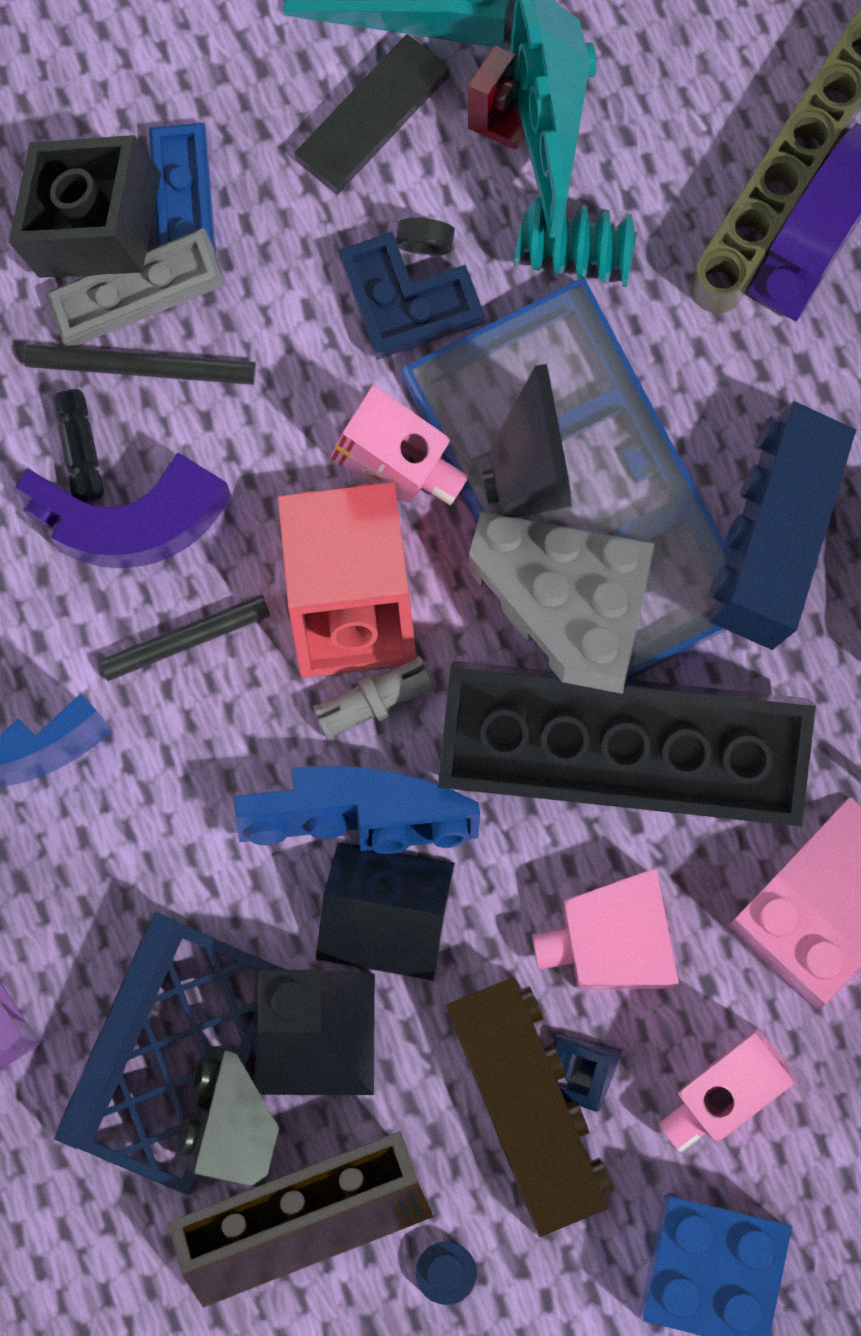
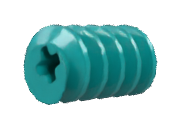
[514,196,638,287]

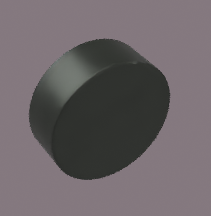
[396,218,455,256]

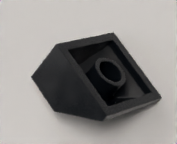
[482,364,572,518]
[252,970,375,1095]

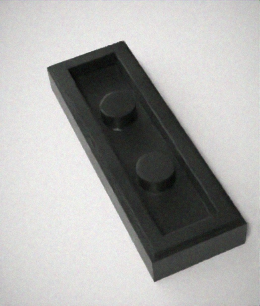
[294,34,449,195]

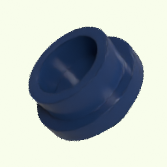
[415,1241,477,1305]

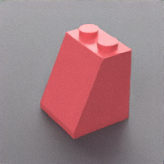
[278,482,416,678]

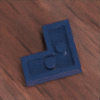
[338,232,485,360]

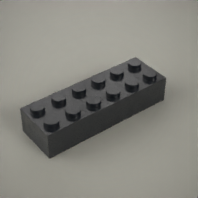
[438,661,816,827]

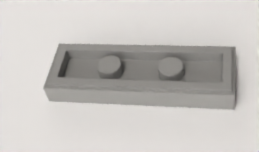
[46,228,227,348]

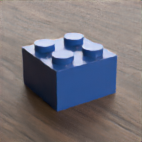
[638,1195,792,1336]

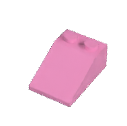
[728,797,861,1009]

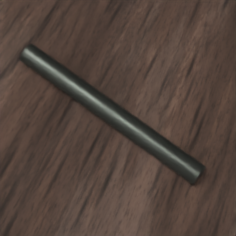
[25,344,256,385]

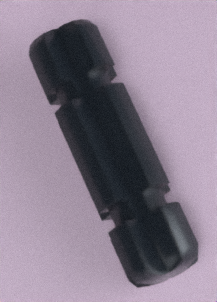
[53,389,104,502]

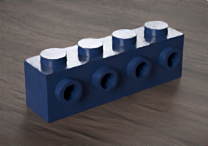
[709,401,856,650]

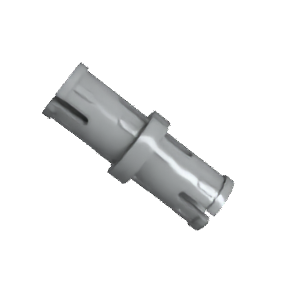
[313,655,436,740]

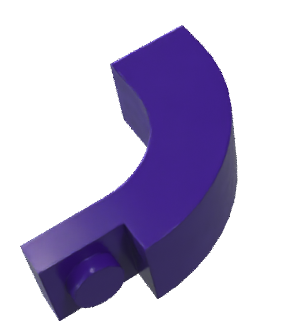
[747,123,861,322]
[15,452,232,568]

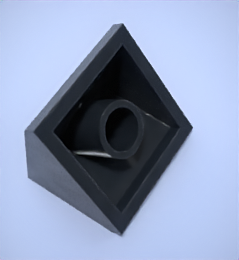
[316,842,455,981]

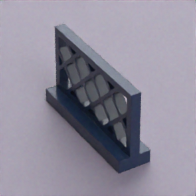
[54,912,286,1196]

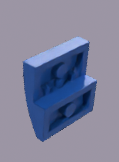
[0,694,113,787]

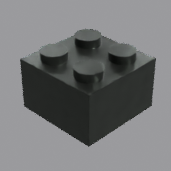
[9,135,161,278]

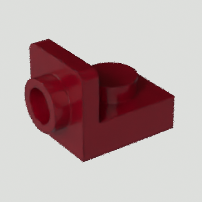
[468,45,525,149]

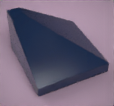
[554,1034,623,1112]

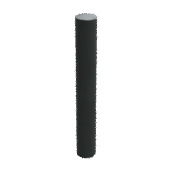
[99,595,271,682]

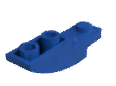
[234,766,480,854]

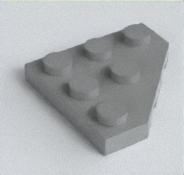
[468,512,654,694]

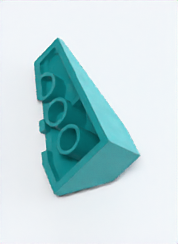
[283,0,512,48]
[509,0,597,238]

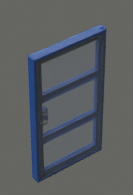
[400,277,730,679]

